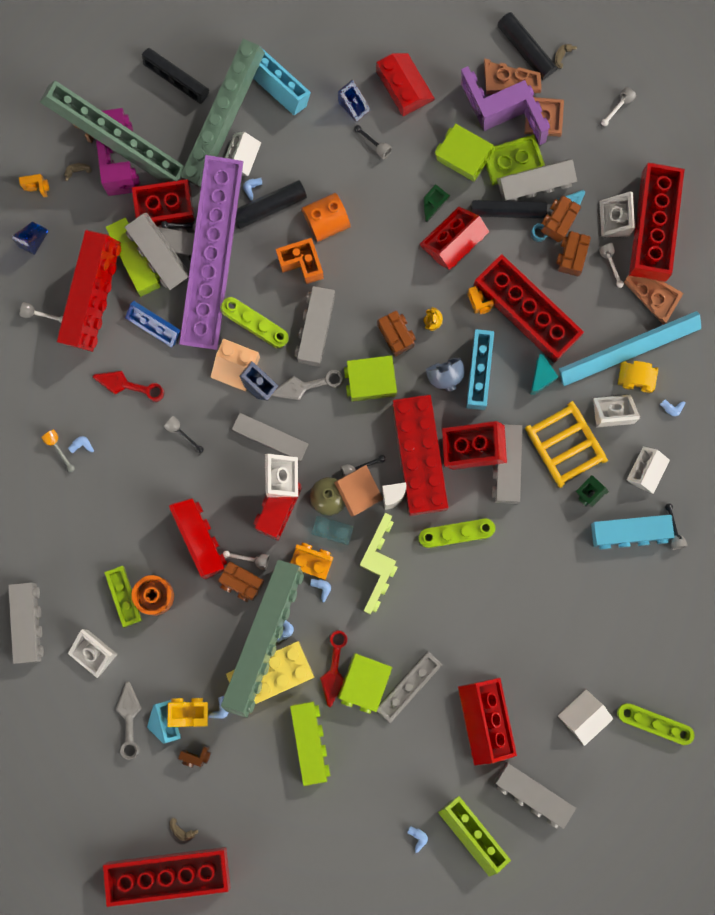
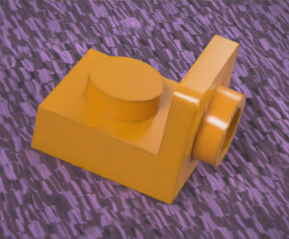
[19,174,49,197]
[467,286,494,314]

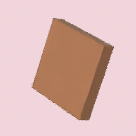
[524,97,564,137]
[334,465,383,517]

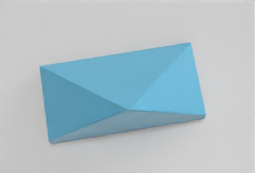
[147,700,181,744]

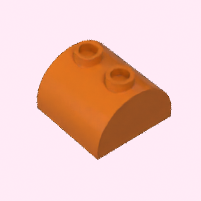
[301,193,351,242]

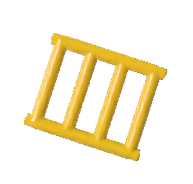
[525,401,608,488]

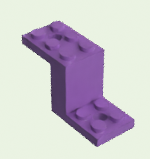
[461,66,550,145]

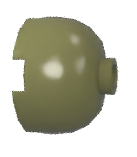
[310,477,346,516]

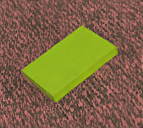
[486,134,545,186]

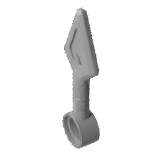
[271,370,343,400]
[116,682,142,760]

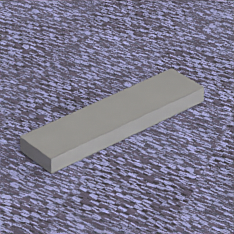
[232,413,309,462]
[377,652,442,723]

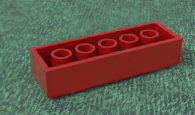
[629,163,685,282]
[57,230,121,352]
[473,254,584,363]
[392,395,448,516]
[103,847,231,907]

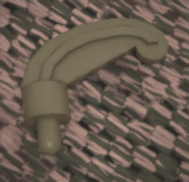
[555,44,577,69]
[64,163,91,181]
[170,818,198,841]

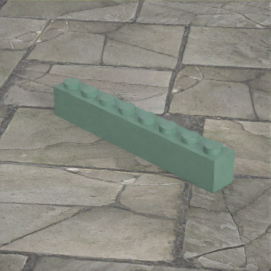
[180,39,265,188]
[40,81,185,183]
[221,560,304,718]

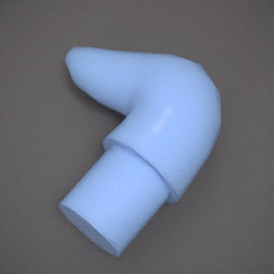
[243,178,263,201]
[660,399,685,416]
[68,436,94,453]
[310,579,331,603]
[277,620,294,643]
[208,696,229,719]
[408,826,428,853]

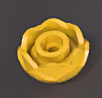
[423,307,443,331]

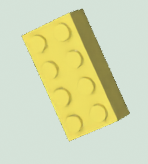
[226,641,315,704]

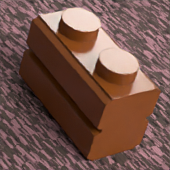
[541,196,581,242]
[556,231,591,277]
[377,311,416,357]
[218,561,264,602]

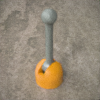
[41,429,75,472]

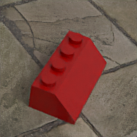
[169,498,227,580]
[458,678,517,766]

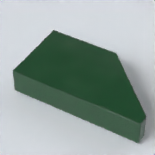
[423,184,450,222]

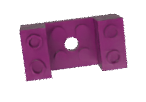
[96,108,140,196]

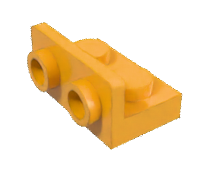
[290,542,333,580]

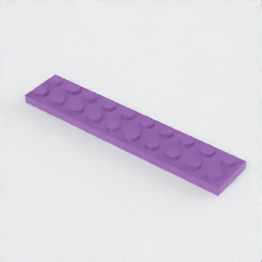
[180,155,244,350]

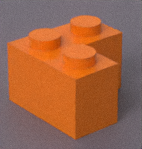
[276,238,324,284]

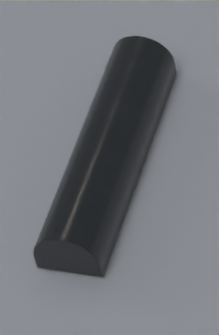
[497,12,557,80]
[142,48,209,104]
[236,180,307,229]
[471,200,547,219]

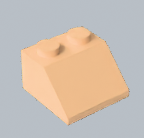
[211,339,260,392]

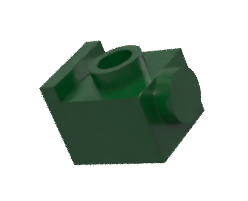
[576,475,609,507]

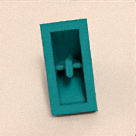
[530,354,558,395]

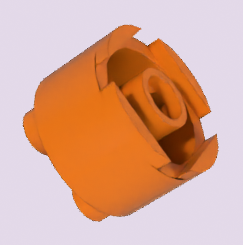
[132,575,174,616]

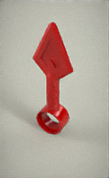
[93,371,164,402]
[320,630,348,707]

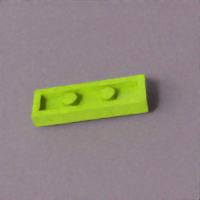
[104,566,142,627]

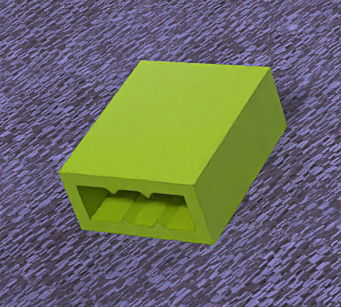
[435,123,494,182]
[344,355,397,402]
[338,653,392,714]

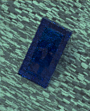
[338,80,370,121]
[12,221,48,255]

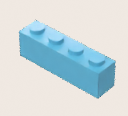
[253,50,311,115]
[466,329,494,410]
[591,515,674,550]

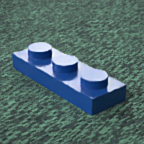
[125,301,181,347]

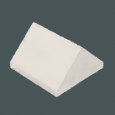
[599,191,635,237]
[593,395,640,428]
[265,454,298,497]
[68,629,117,678]
[558,689,613,746]

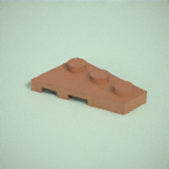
[484,58,542,95]
[624,275,684,325]

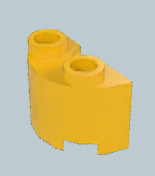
[618,361,658,393]
[168,698,208,727]

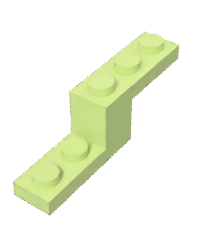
[360,513,398,615]

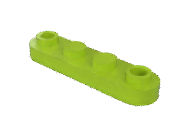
[220,297,289,348]
[419,519,495,548]
[617,703,695,745]

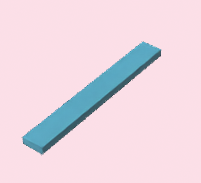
[559,311,701,386]

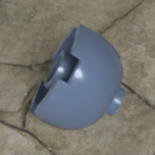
[426,358,465,391]

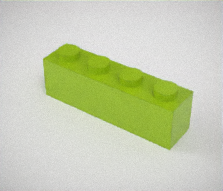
[106,217,161,297]
[290,701,331,786]
[438,796,511,876]

